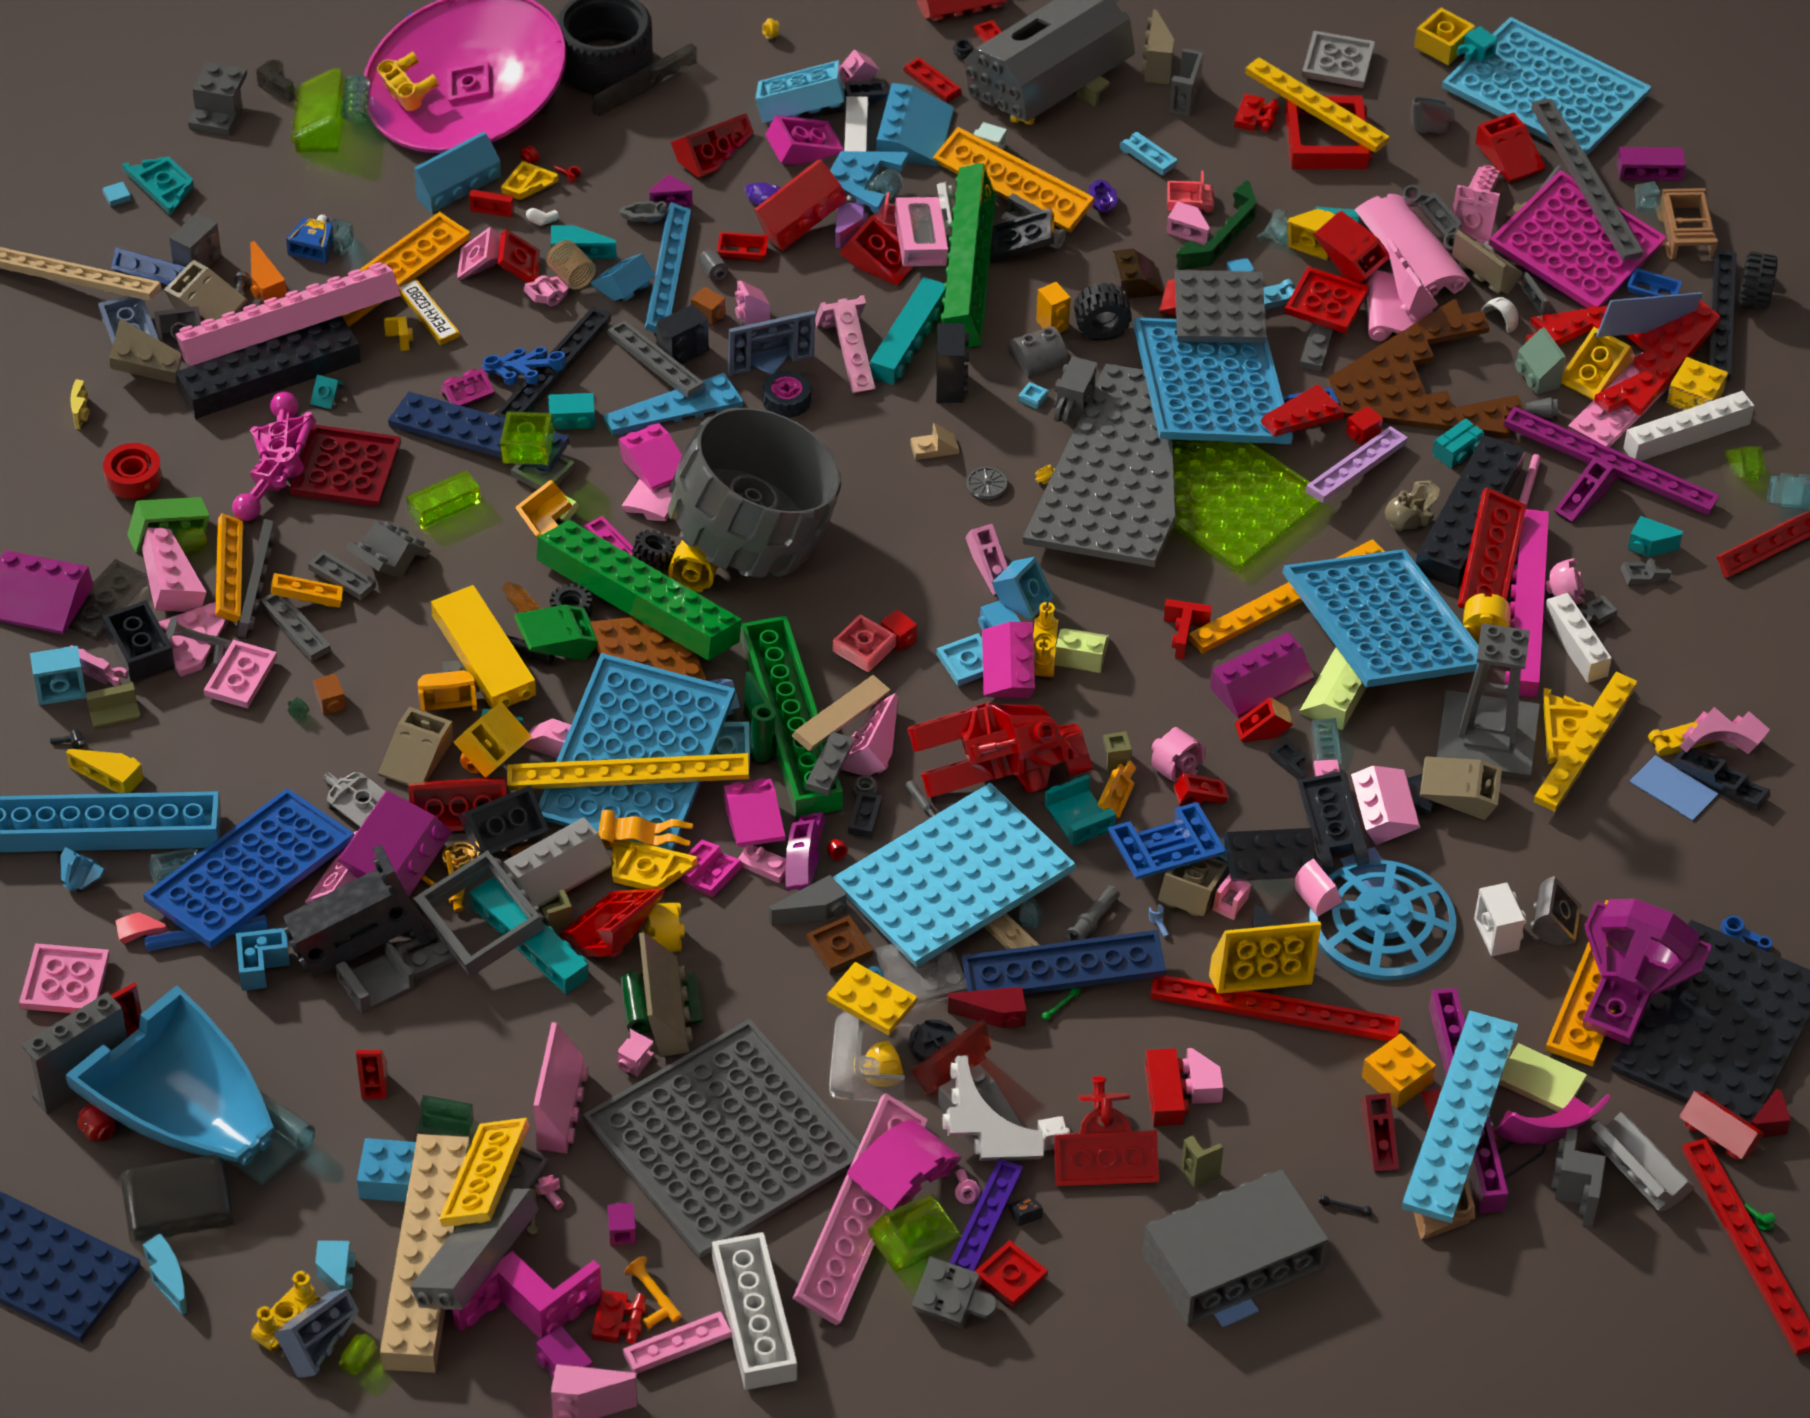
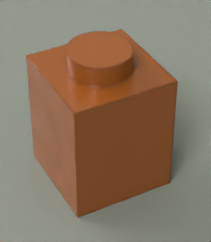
[691,287,726,325]
[313,674,346,715]

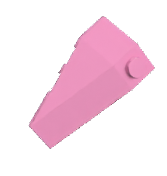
[1386,237,1439,321]
[842,694,898,776]

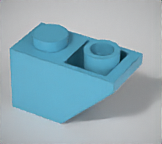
[315,1241,355,1291]

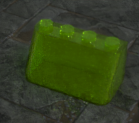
[291,68,345,153]

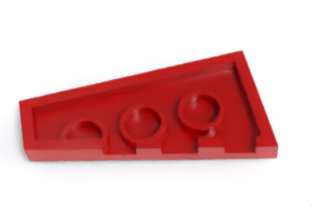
[1261,384,1345,437]

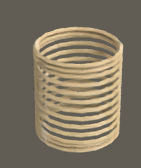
[547,240,596,290]

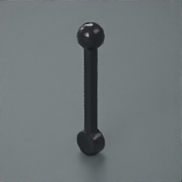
[1319,1195,1372,1216]

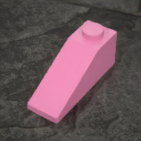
[965,524,1008,595]

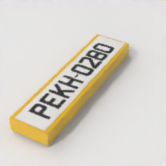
[398,279,460,345]

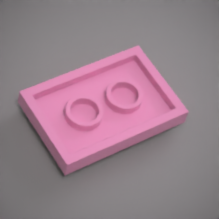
[204,640,277,708]

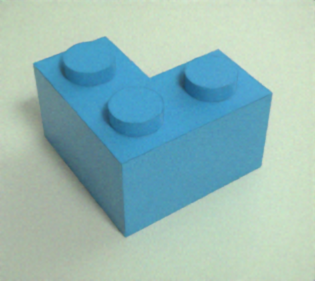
[236,928,290,991]

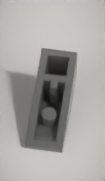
[769,875,847,925]

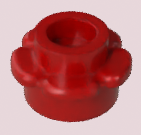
[520,146,540,165]

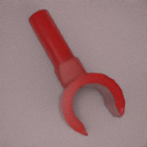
[553,165,581,183]

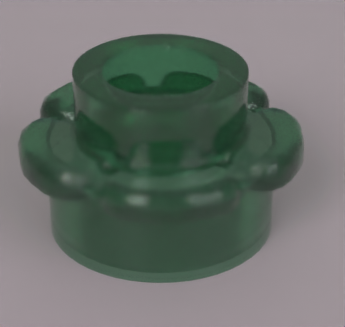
[287,697,309,719]

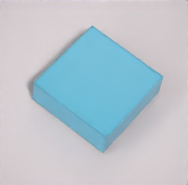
[102,182,131,207]
[1018,382,1049,409]

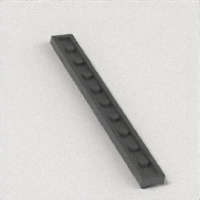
[1531,98,1644,261]

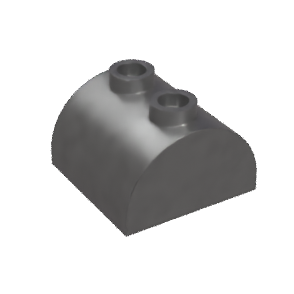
[1008,326,1068,378]
[1530,876,1581,945]

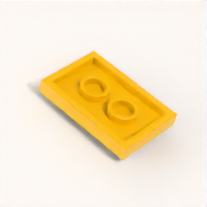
[826,962,917,1036]

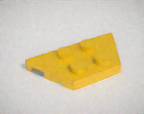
[1542,688,1592,764]
[612,840,698,889]

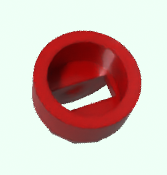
[827,839,848,861]

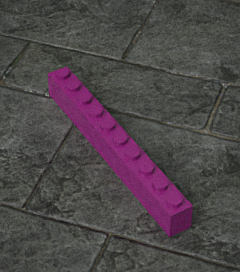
[1429,988,1508,1214]

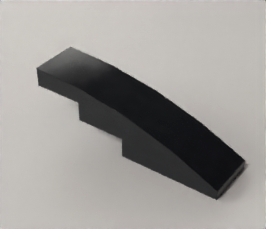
[803,80,889,117]
[1673,748,1770,811]

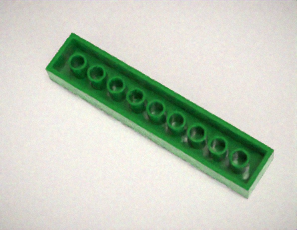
[941,163,996,348]
[536,520,742,661]
[741,615,843,819]

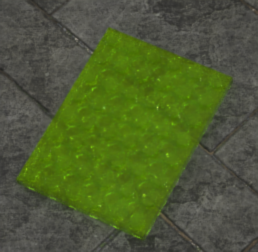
[1172,439,1322,572]

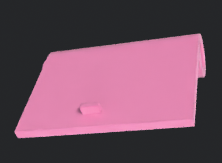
[1365,270,1432,341]

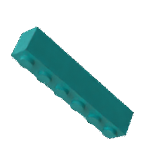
[870,277,946,385]
[470,877,589,995]

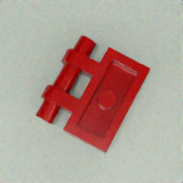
[1234,94,1279,132]
[592,1290,647,1344]

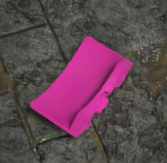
[1493,1094,1611,1145]
[847,1120,962,1214]

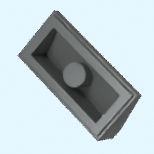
[1522,272,1556,315]

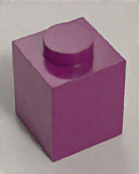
[608,1203,636,1245]

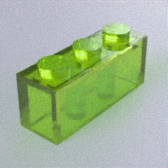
[406,470,481,529]

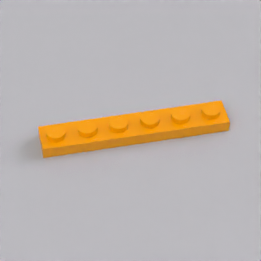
[215,513,243,623]

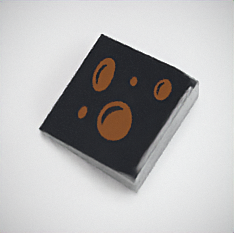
[1008,1196,1043,1226]

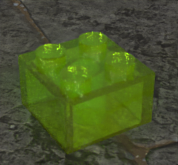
[500,412,554,465]

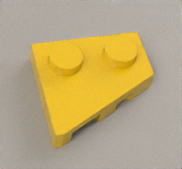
[501,161,559,200]

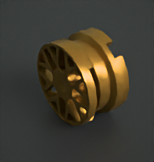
[442,842,477,876]

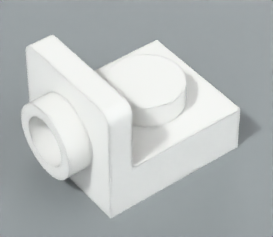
[1037,1116,1071,1151]

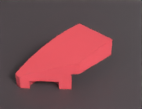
[115,912,169,944]

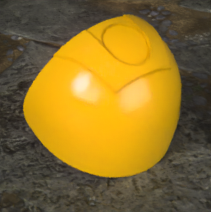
[863,1040,903,1085]

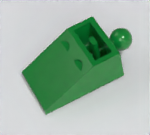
[514,605,598,661]

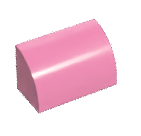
[1294,859,1342,917]

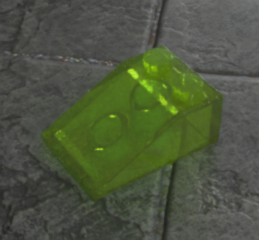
[867,1194,962,1273]

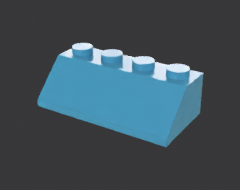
[414,131,501,213]

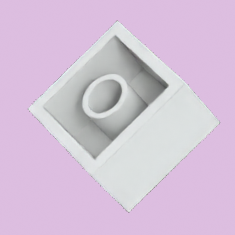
[1474,883,1526,956]

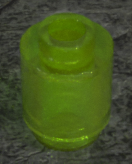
[174,527,207,554]
[339,1334,377,1374]

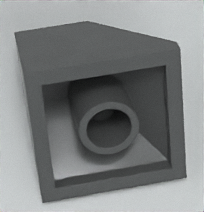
[154,306,201,353]

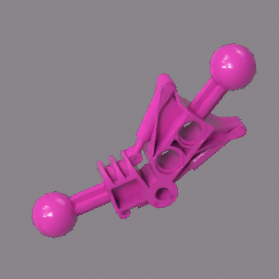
[232,392,316,522]

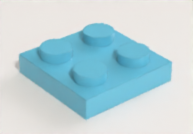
[936,633,983,686]

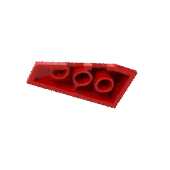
[670,113,754,177]

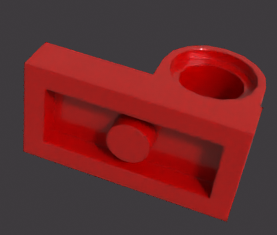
[1174,773,1229,807]

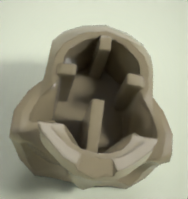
[1384,480,1440,531]

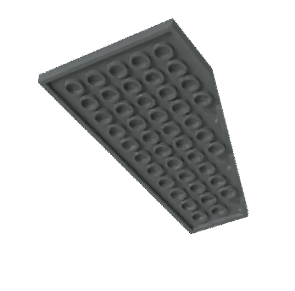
[1023,364,1175,567]

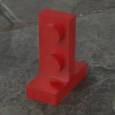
[1163,599,1212,660]

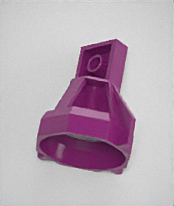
[1583,899,1712,1045]

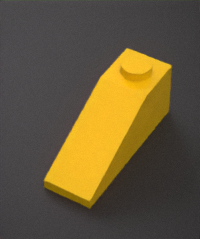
[66,749,144,794]

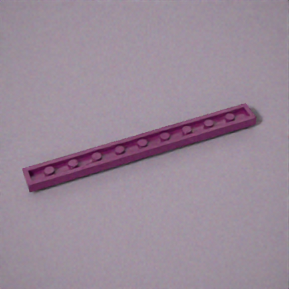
[1504,407,1719,516]

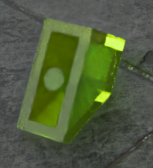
[1724,446,1766,481]

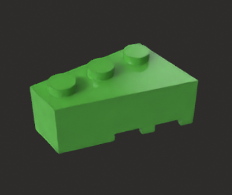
[127,497,210,553]

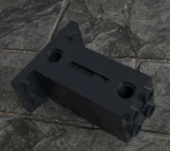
[283,845,431,979]

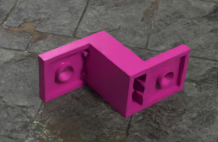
[452,1251,602,1339]

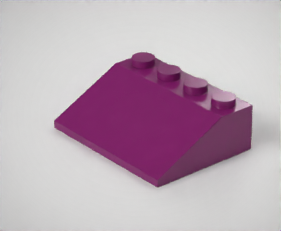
[0,550,94,635]
[338,790,452,897]

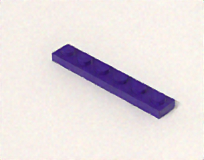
[950,1159,1023,1272]

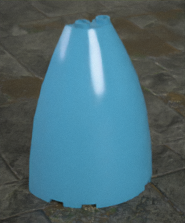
[66,986,273,1166]

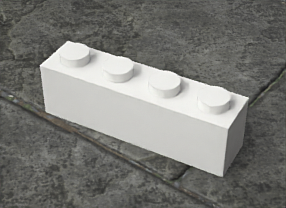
[1544,593,1612,683]

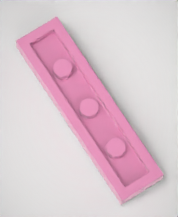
[623,1311,731,1374]

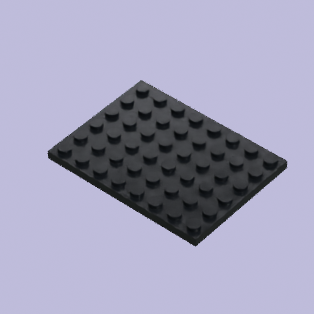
[1611,920,1810,1124]

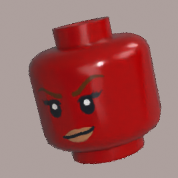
[77,1105,116,1142]

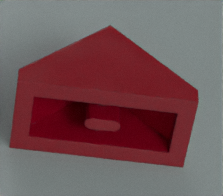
[1751,1089,1791,1137]

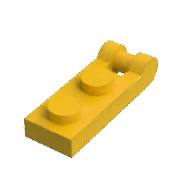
[1648,722,1717,756]

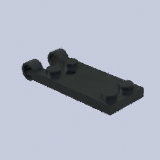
[1297,771,1370,872]

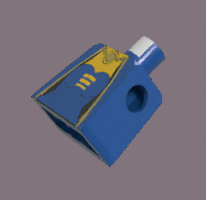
[286,215,334,263]

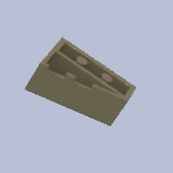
[110,318,181,384]

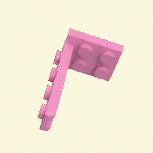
[1452,165,1500,244]
[815,295,875,394]

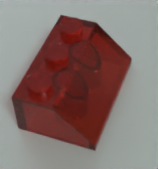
[910,1019,992,1096]

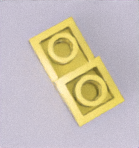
[71,379,89,429]

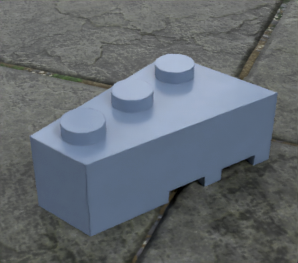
[274,1289,359,1378]

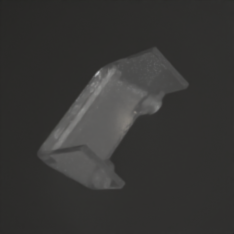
[829,1011,911,1104]

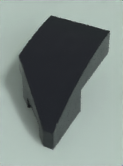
[1268,738,1305,779]

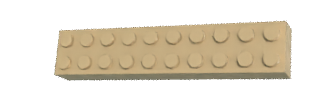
[380,1134,470,1373]

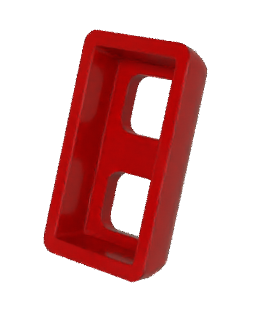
[717,232,768,261]

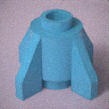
[61,847,106,892]

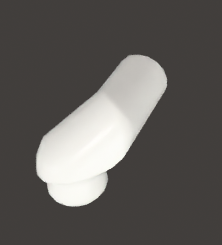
[526,208,559,226]

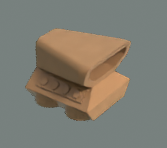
[1414,1179,1475,1239]

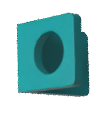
[310,375,345,409]

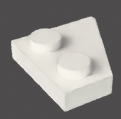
[937,182,954,228]

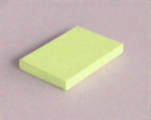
[1499,1043,1587,1112]

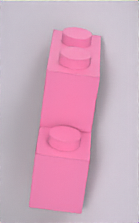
[1679,707,1770,754]

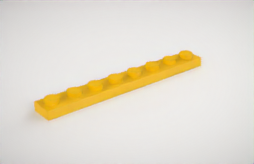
[1245,57,1389,153]
[1534,672,1637,812]

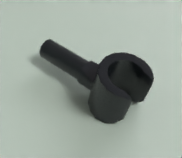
[50,730,85,749]

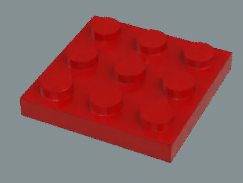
[1284,267,1369,334]

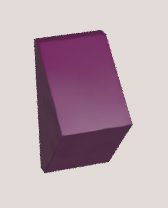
[649,174,693,208]

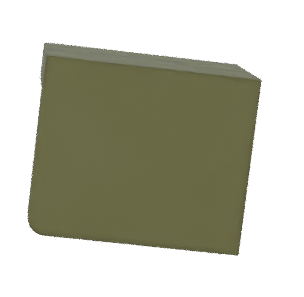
[1076,76,1109,107]
[1103,731,1132,771]
[541,889,573,930]

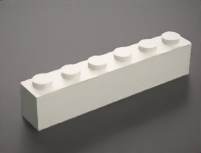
[1624,391,1754,461]

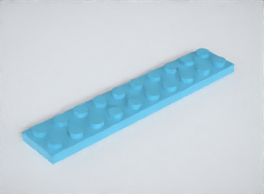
[1401,1010,1518,1223]

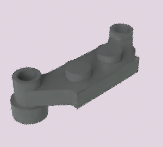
[1403,185,1462,255]

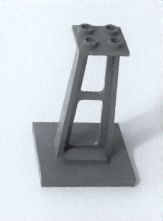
[1436,623,1540,781]

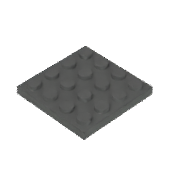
[1174,270,1266,343]

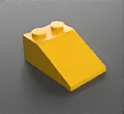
[1561,327,1635,401]

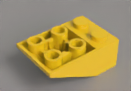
[454,702,532,778]

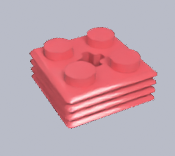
[832,615,896,672]

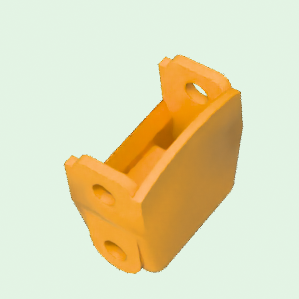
[418,671,477,712]

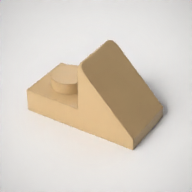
[910,423,959,460]

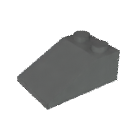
[938,1064,1023,1145]

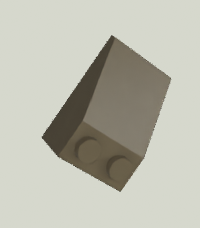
[1158,858,1228,917]

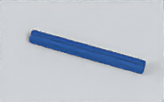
[145,914,268,951]

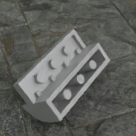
[1591,1112,1695,1211]

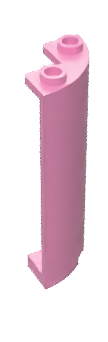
[1355,194,1471,296]

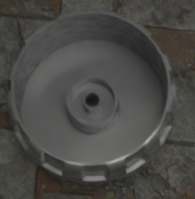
[668,407,842,578]

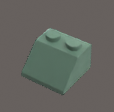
[1515,327,1566,395]

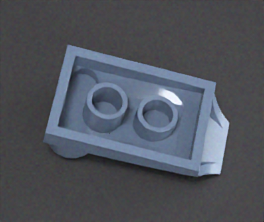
[98,296,159,345]

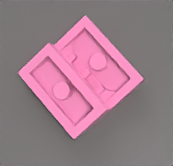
[622,479,673,521]

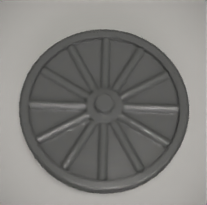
[967,467,1008,499]

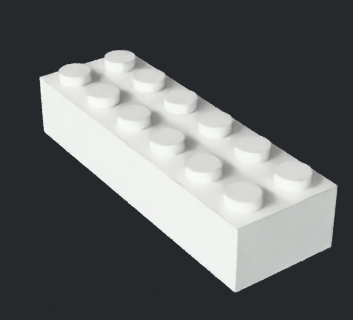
[712,1233,797,1390]

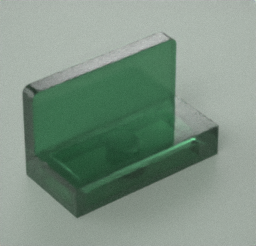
[417,1095,474,1137]

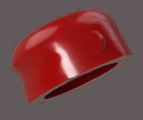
[103,443,162,500]

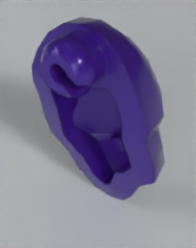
[1089,180,1118,213]
[745,182,781,205]

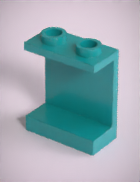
[1045,775,1116,847]

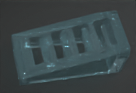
[1311,718,1342,764]
[148,848,199,884]

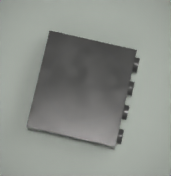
[21,992,127,1115]

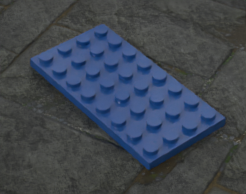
[143,788,354,948]

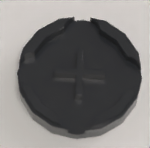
[909,1019,959,1065]

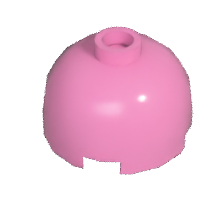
[1546,558,1585,605]

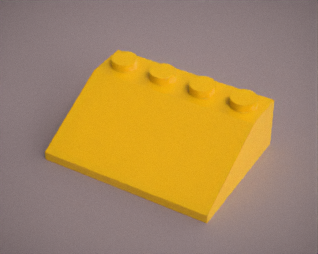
[1209,922,1321,994]

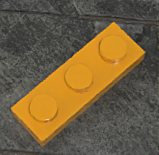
[271,573,343,608]

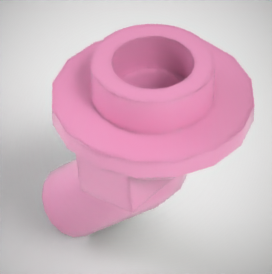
[955,1169,981,1204]
[534,1175,564,1210]

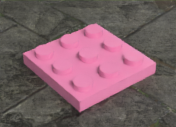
[19,943,110,1013]

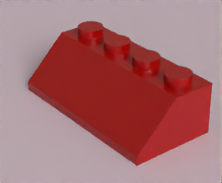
[916,0,1008,21]
[754,159,847,251]
[408,777,507,831]

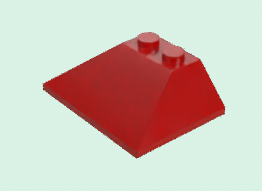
[559,888,665,958]

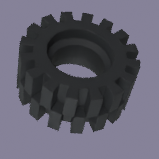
[632,530,676,570]
[550,583,592,618]

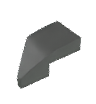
[1620,558,1672,585]

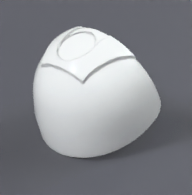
[1481,297,1519,333]

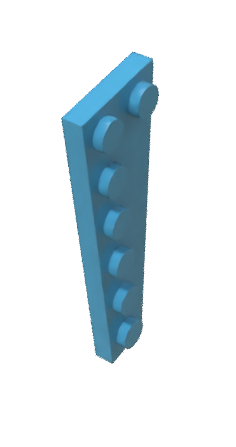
[603,373,743,436]

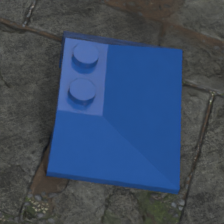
[1108,802,1226,880]

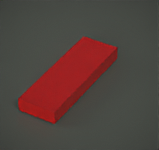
[904,57,962,103]

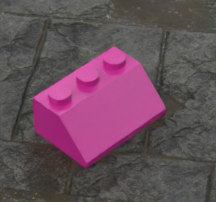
[982,622,1035,699]

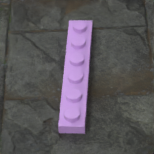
[1305,426,1408,503]

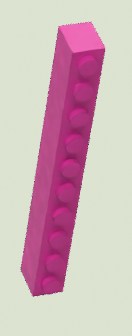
[1505,509,1549,698]

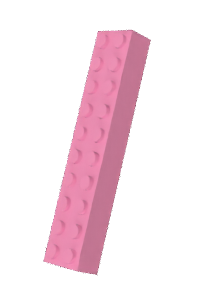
[175,262,401,366]

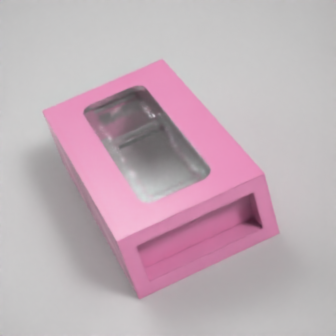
[894,197,948,266]

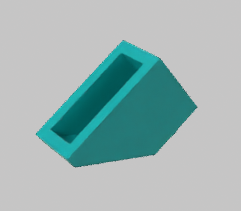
[1628,516,1683,557]

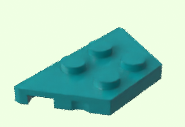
[122,156,194,215]

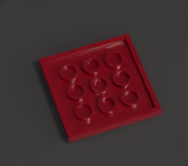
[290,425,401,508]

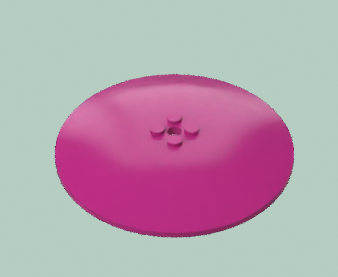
[362,0,566,153]

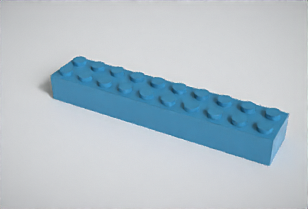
[0,791,221,852]

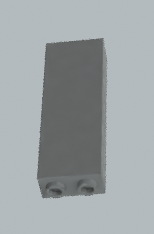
[410,1188,539,1310]

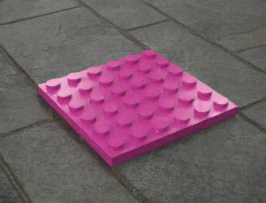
[1488,170,1666,308]

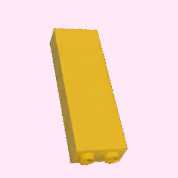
[431,585,536,709]

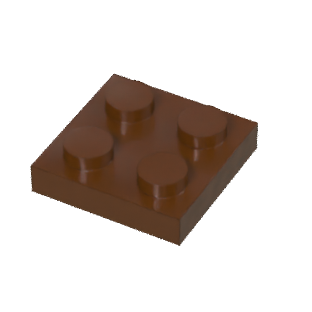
[806,915,873,974]

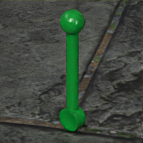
[1042,988,1081,1021]

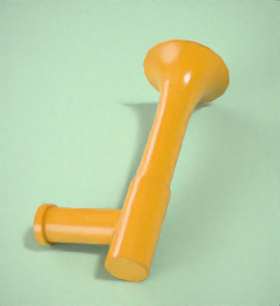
[624,1256,682,1329]

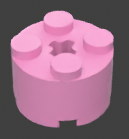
[1151,727,1206,782]

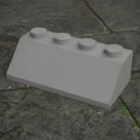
[504,817,612,908]

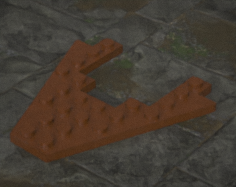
[1327,299,1524,438]

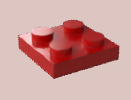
[498,229,540,283]
[974,1240,1048,1308]

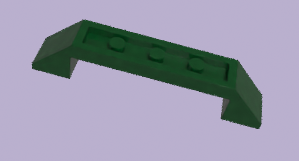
[1176,180,1257,270]

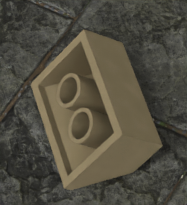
[1452,230,1523,294]

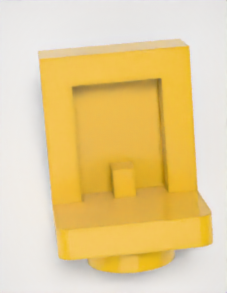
[384,316,413,351]

